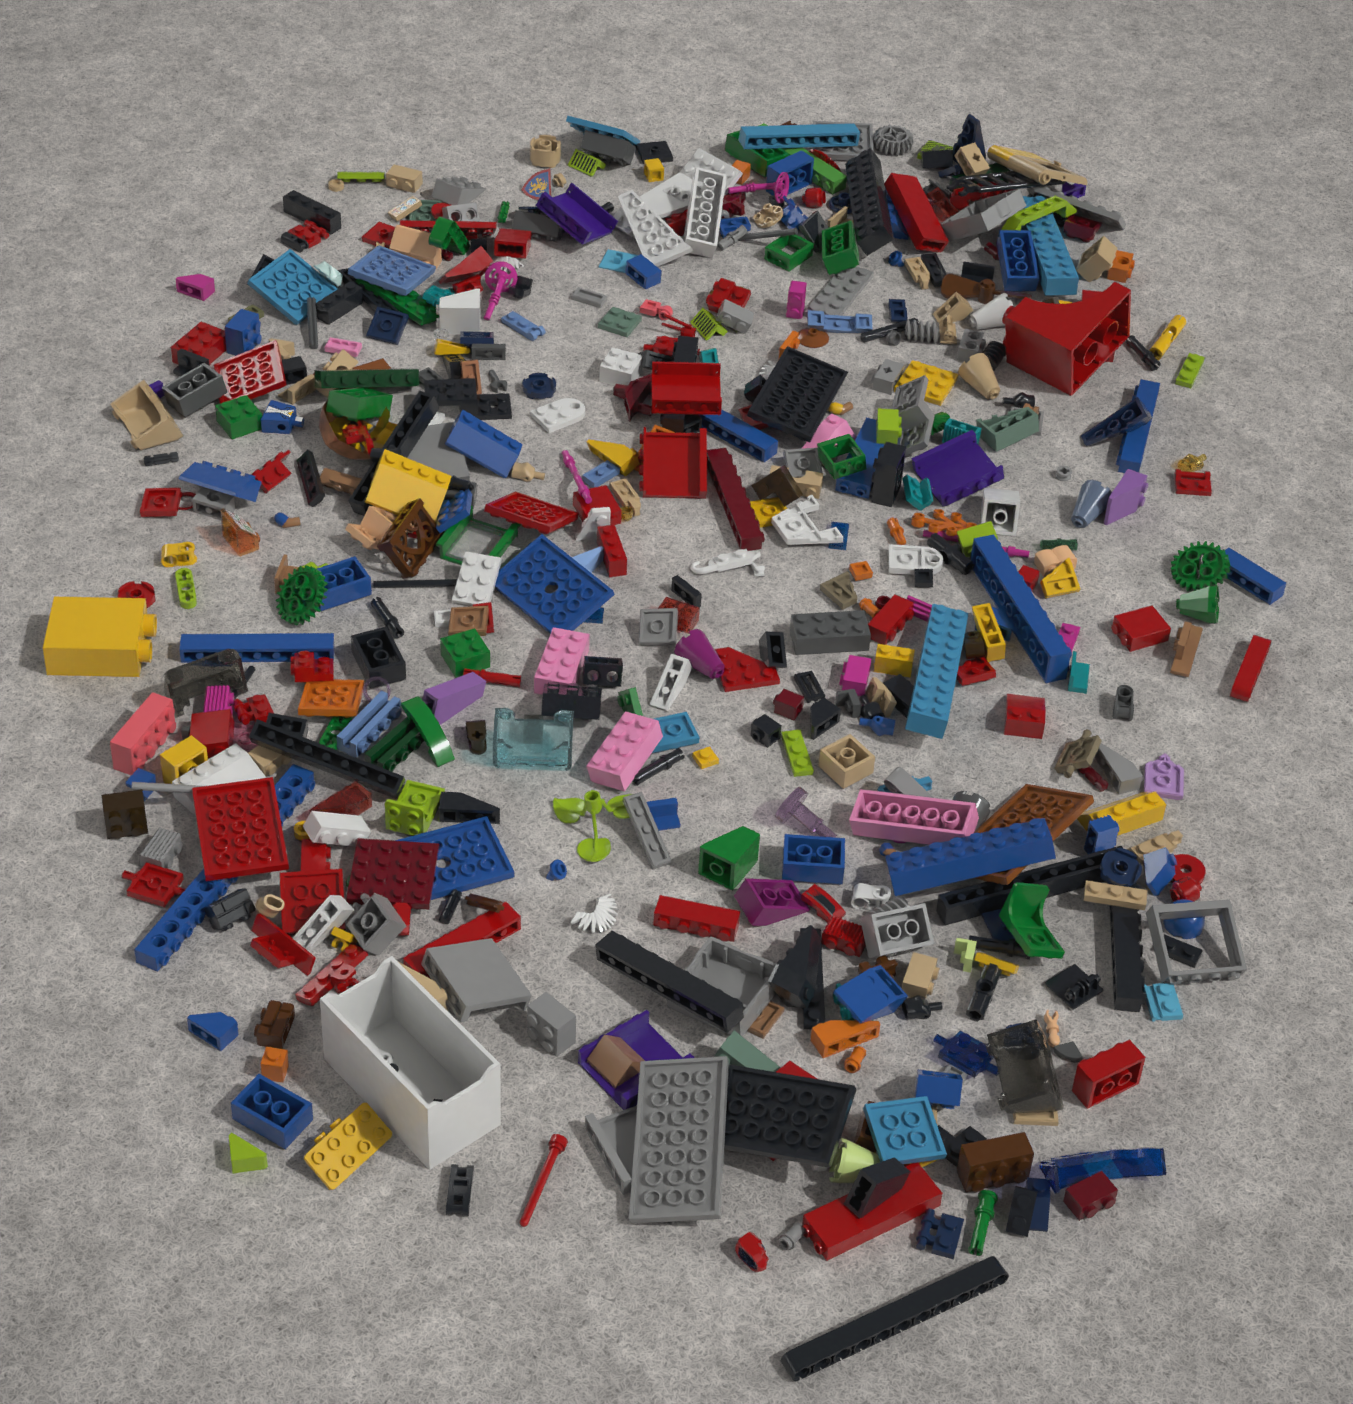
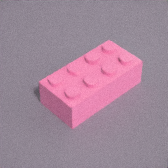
[534,627,590,695]
[586,711,663,792]

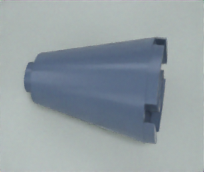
[1071,480,1112,528]

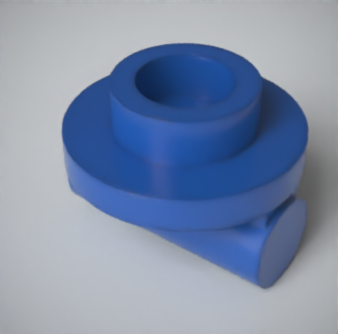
[888,250,904,267]
[546,859,567,881]

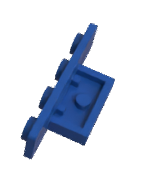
[781,195,808,231]

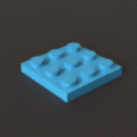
[863,1096,947,1164]

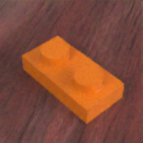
[778,331,800,360]

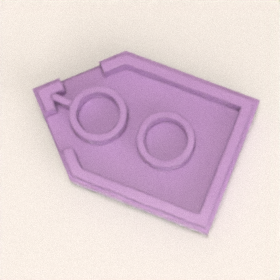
[1144,753,1184,800]

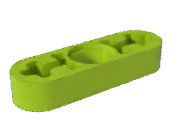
[175,568,197,609]

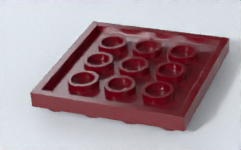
[346,838,439,910]

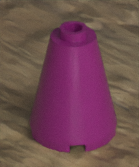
[674,629,724,679]

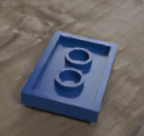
[436,489,472,533]

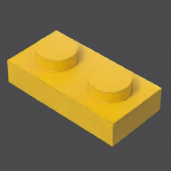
[974,952,1019,976]

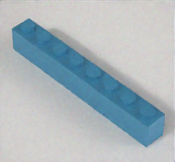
[739,123,860,149]

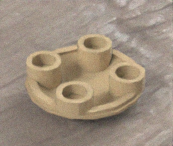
[753,203,784,228]

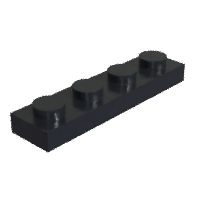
[296,449,325,507]

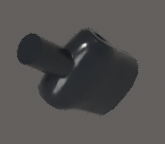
[1002,392,1035,408]
[859,695,885,719]
[901,995,943,1019]

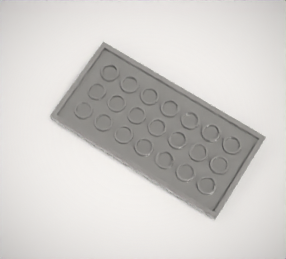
[629,1056,729,1223]

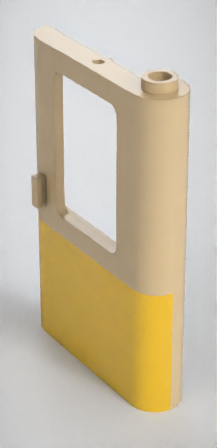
[987,145,1087,185]

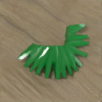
[931,412,950,435]

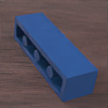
[1225,548,1286,605]

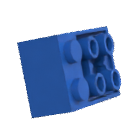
[833,965,908,1024]

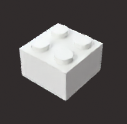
[599,348,643,386]

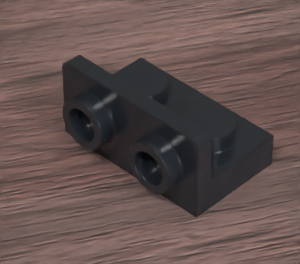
[173,348,209,376]

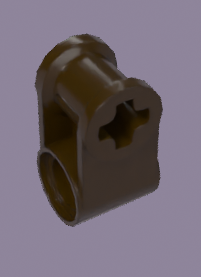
[964,631,985,659]
[466,720,487,755]

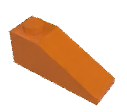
[810,1020,881,1058]

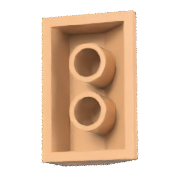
[389,225,442,269]

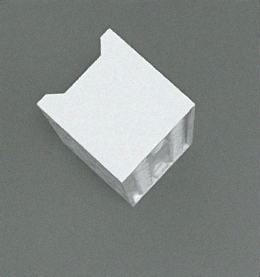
[320,956,501,1170]

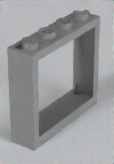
[1146,899,1247,985]

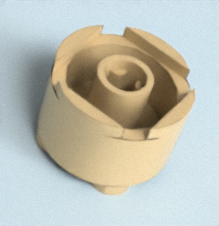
[530,135,561,168]

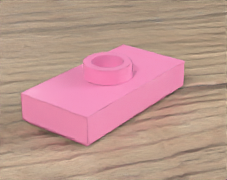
[325,337,362,357]

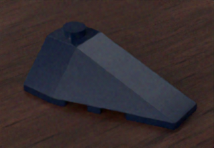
[953,114,986,164]
[1081,397,1152,446]

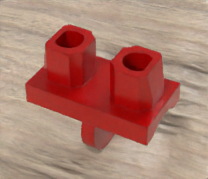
[452,275,483,294]

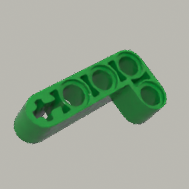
[428,217,470,255]

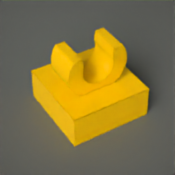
[331,926,357,951]

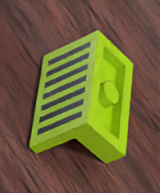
[568,149,606,177]
[690,307,728,341]

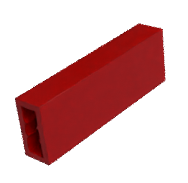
[884,173,949,252]
[802,1162,943,1261]

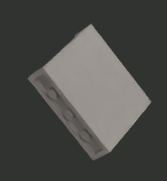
[393,422,470,481]
[421,938,532,1022]
[585,1105,637,1195]

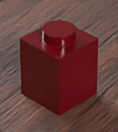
[773,689,804,721]

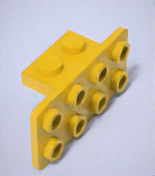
[304,1102,392,1190]

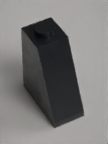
[844,1157,911,1219]

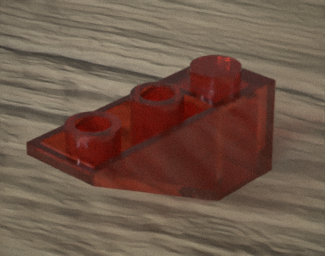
[309,781,372,816]

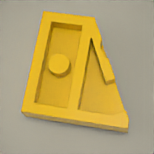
[1040,558,1081,599]

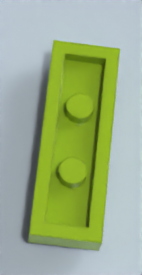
[337,171,385,182]
[1175,353,1205,389]
[781,729,814,777]

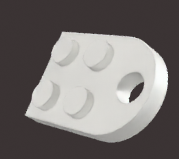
[530,398,585,433]
[888,544,943,575]

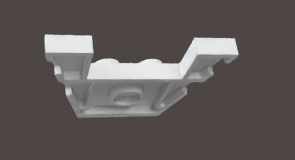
[771,495,843,545]

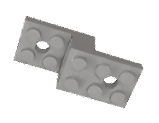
[891,375,935,456]

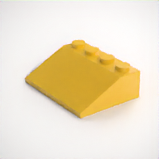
[365,449,452,521]

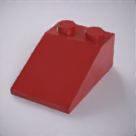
[438,246,493,284]
[1004,694,1046,739]

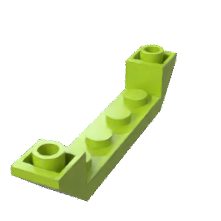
[1001,195,1077,230]

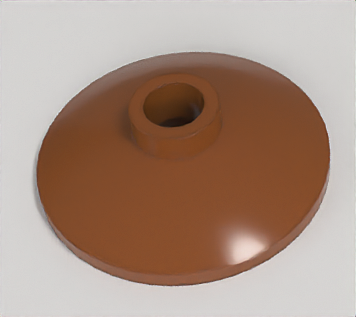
[798,328,829,348]

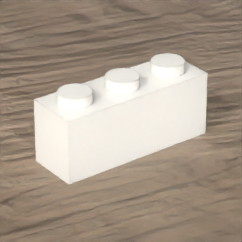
[303,811,371,846]

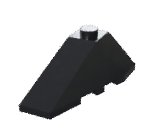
[768,925,821,1008]

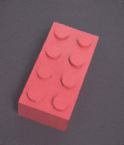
[110,692,176,775]

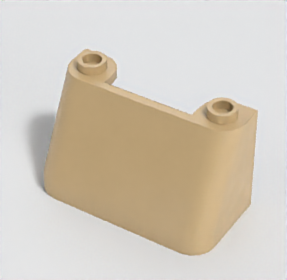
[111,380,184,450]

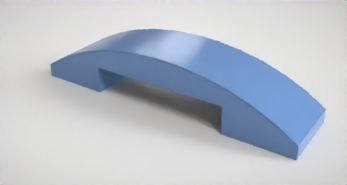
[807,310,873,333]

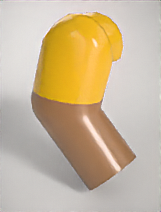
[828,402,853,415]

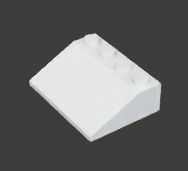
[172,743,266,816]

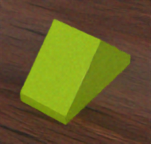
[229,1132,268,1174]

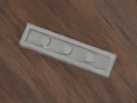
[623,792,672,870]

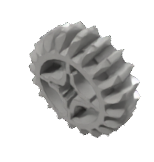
[873,125,914,156]

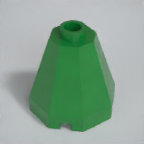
[1176,586,1220,623]

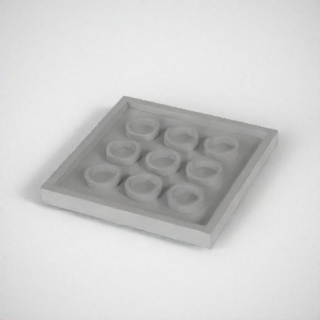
[812,121,874,160]

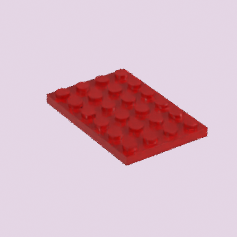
[192,777,289,881]

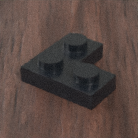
[938,1125,987,1167]

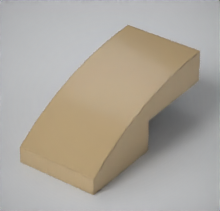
[865,677,897,717]

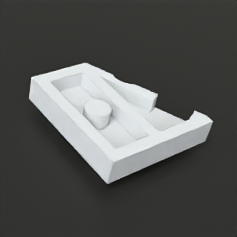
[575,507,611,541]

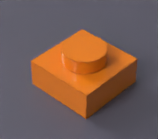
[849,561,873,581]

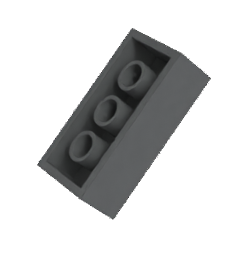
[790,610,871,655]

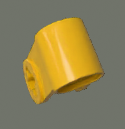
[161,542,197,567]

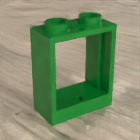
[764,235,814,272]
[817,434,867,480]

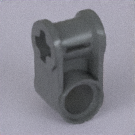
[1113,685,1134,721]

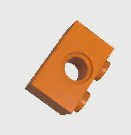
[1107,250,1135,283]

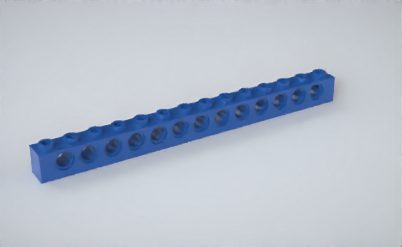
[134,764,315,972]

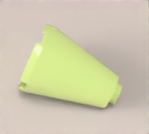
[829,1138,880,1183]

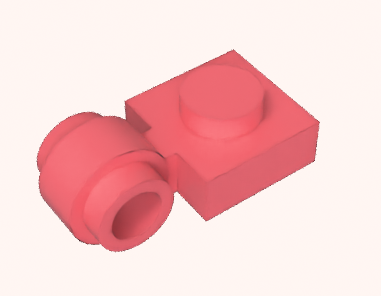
[640,299,673,320]

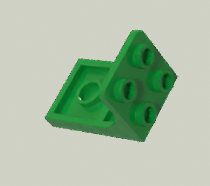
[999,882,1065,959]

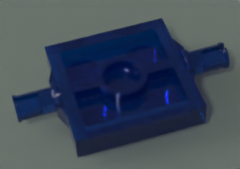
[933,1031,1001,1078]

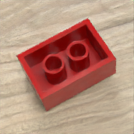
[171,321,226,365]
[1072,1039,1146,1109]

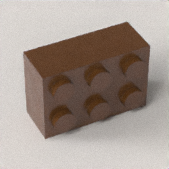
[957,1132,1034,1192]

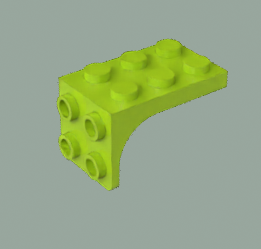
[385,780,445,836]

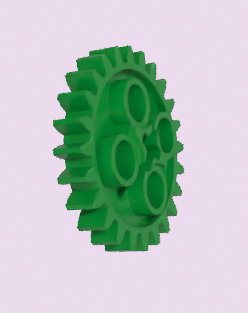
[1170,541,1230,592]
[276,565,328,625]

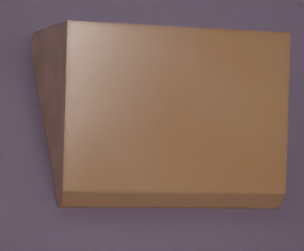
[587,1034,645,1088]

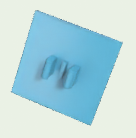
[599,249,638,273]

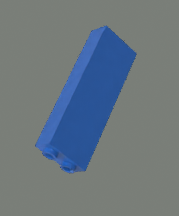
[835,417,885,499]

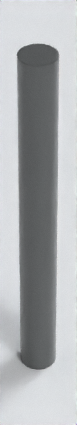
[738,228,798,241]

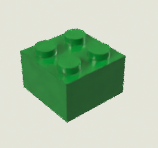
[215,395,262,440]
[440,628,490,678]

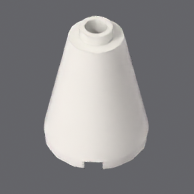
[969,293,1013,330]

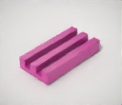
[907,595,932,622]

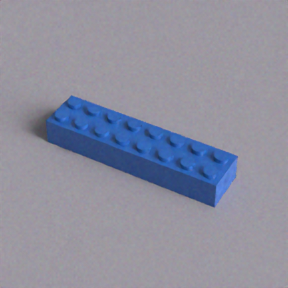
[885,818,1056,896]

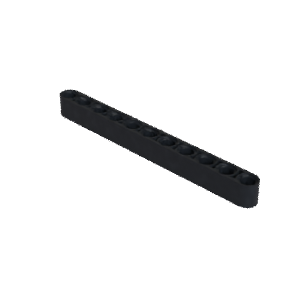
[780,1256,1009,1382]

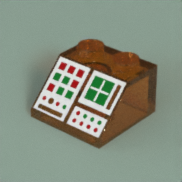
[220,508,260,557]

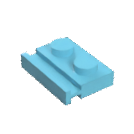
[1142,983,1183,1022]

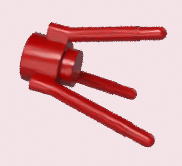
[661,314,696,337]

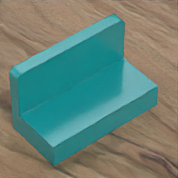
[1068,651,1090,694]

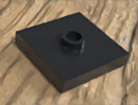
[637,141,673,164]

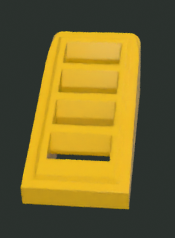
[434,339,470,355]

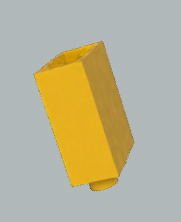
[43,596,157,677]

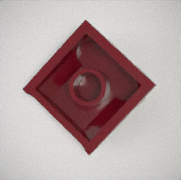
[1064,214,1102,242]

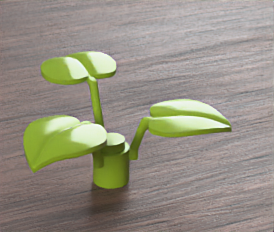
[553,790,632,862]

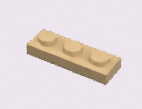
[1083,880,1147,910]

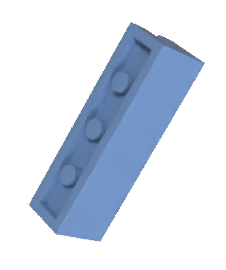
[337,690,402,758]

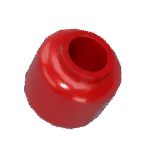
[802,188,826,208]
[1170,876,1202,902]

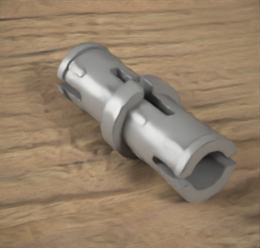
[717,225,748,251]

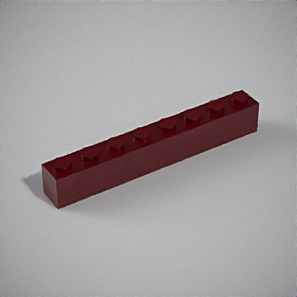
[707,448,765,551]

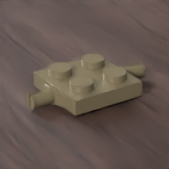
[1055,729,1102,778]

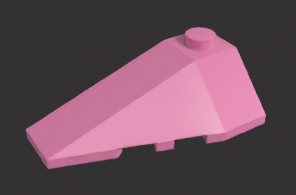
[802,413,857,463]

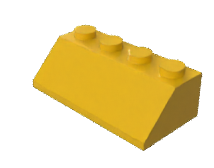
[1077,791,1166,836]

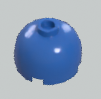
[1163,899,1205,939]

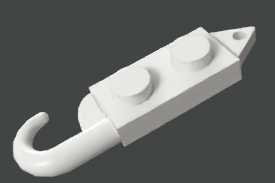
[690,549,761,574]

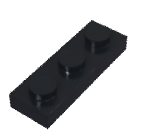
[921,253,947,287]

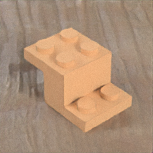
[345,506,414,550]

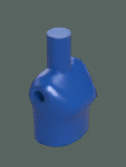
[859,716,895,737]

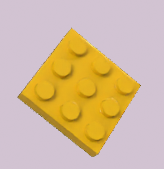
[894,360,959,406]

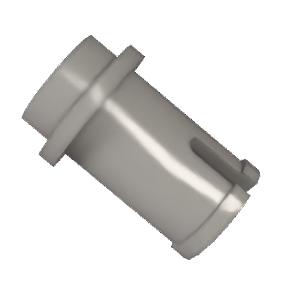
[779,1222,806,1250]

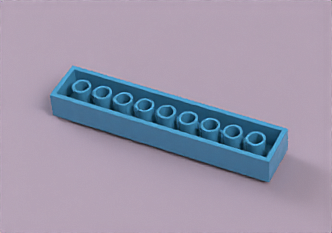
[1021,196,1079,296]
[905,604,969,739]

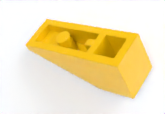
[586,439,640,476]
[972,603,1006,662]

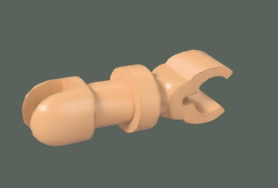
[1044,1010,1060,1048]

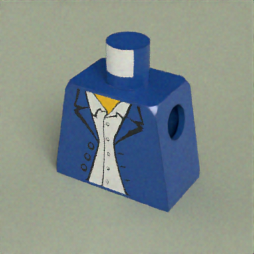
[261,400,305,434]

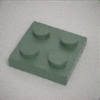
[598,307,642,337]

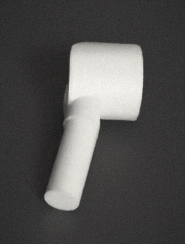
[750,562,765,577]

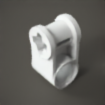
[851,883,891,910]

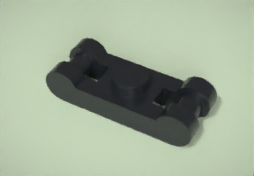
[446,1164,474,1216]

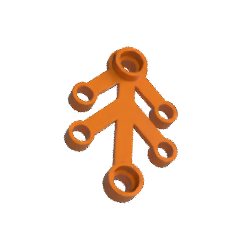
[911,509,977,536]

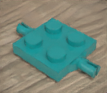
[422,285,454,307]

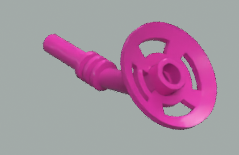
[728,172,789,203]
[484,261,517,320]

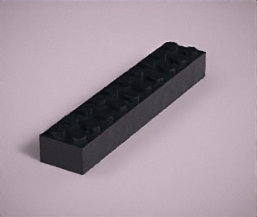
[845,148,894,256]

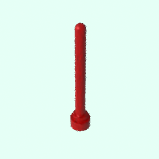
[519,1134,568,1227]

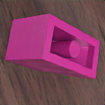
[175,274,215,301]

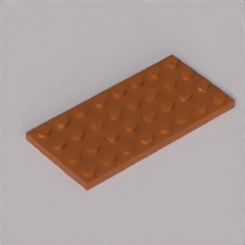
[974,784,1094,885]

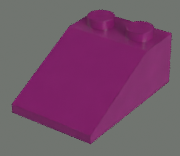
[734,878,810,926]

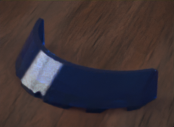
[1039,1147,1167,1194]

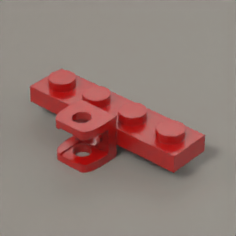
[295,944,368,1007]

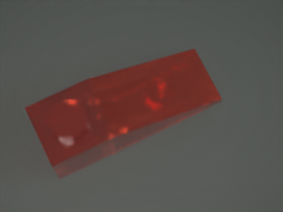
[926,187,959,222]

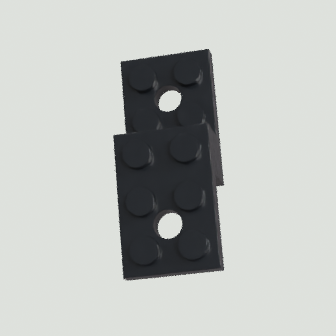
[424,378,512,420]

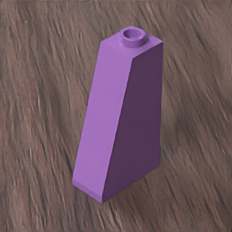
[422,672,486,725]

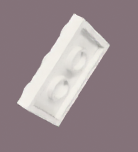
[452,551,502,606]

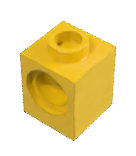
[644,158,664,182]

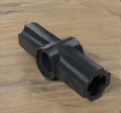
[927,533,975,575]
[966,963,1002,1022]

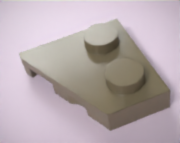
[820,571,857,610]

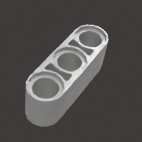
[884,767,934,798]

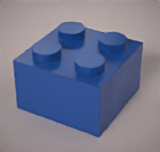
[225,309,262,356]
[914,1069,963,1109]

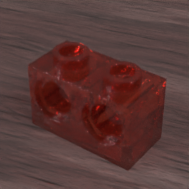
[658,597,700,634]

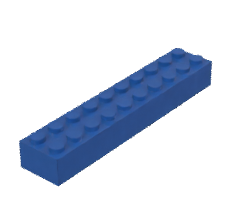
[970,534,1072,683]

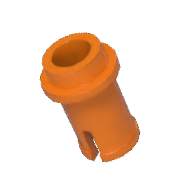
[859,598,880,619]
[844,1046,866,1073]

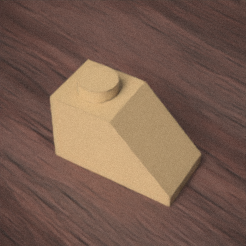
[933,292,973,323]

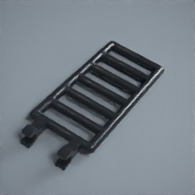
[946,171,1065,197]

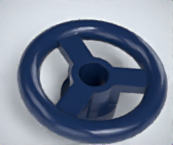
[829,192,852,214]

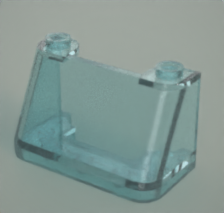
[493,708,574,771]

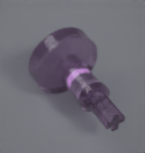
[775,786,837,838]

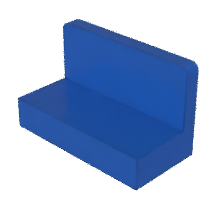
[647,798,681,831]

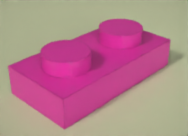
[1059,623,1081,652]

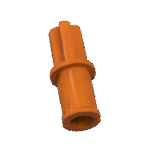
[887,517,906,545]

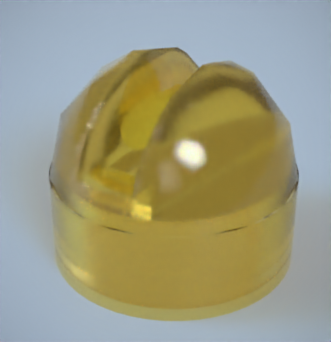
[620,506,633,521]

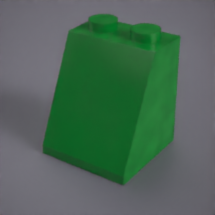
[698,826,760,891]

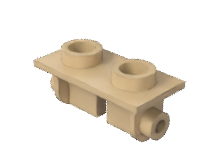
[939,315,957,344]

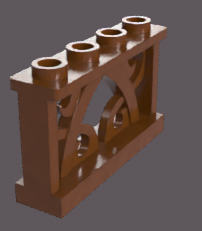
[377,498,445,579]

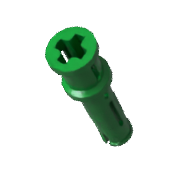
[968,1190,998,1256]

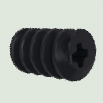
[982,341,1006,371]

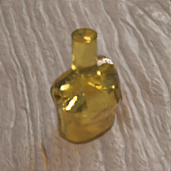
[1177,454,1207,472]

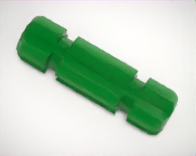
[497,201,510,223]

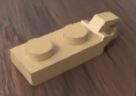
[904,257,930,290]
[609,478,641,517]
[1130,830,1183,865]

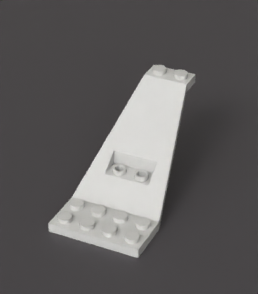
[613,148,743,237]

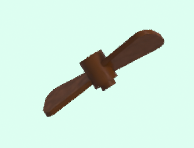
[941,274,1032,304]

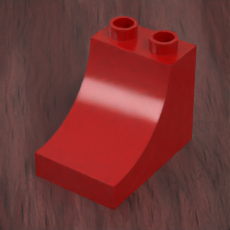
[1002,281,1131,396]

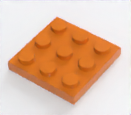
[298,679,365,718]

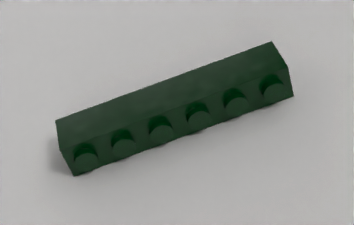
[314,368,419,388]

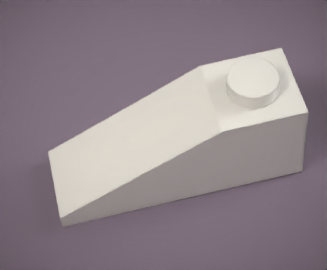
[650,654,692,711]
[293,895,354,952]

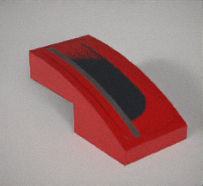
[801,884,846,923]

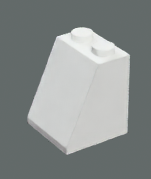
[436,289,480,334]
[981,488,1020,536]

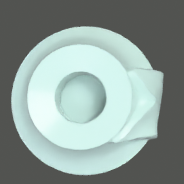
[314,261,343,287]

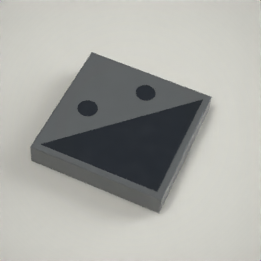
[798,210,829,253]

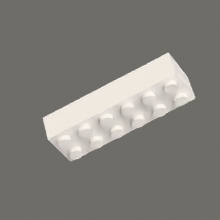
[683,167,727,258]

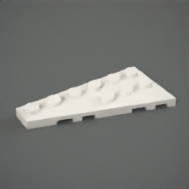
[618,190,693,267]

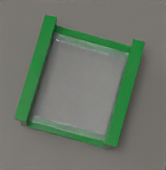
[436,506,521,566]

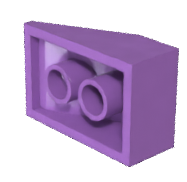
[1104,469,1148,525]

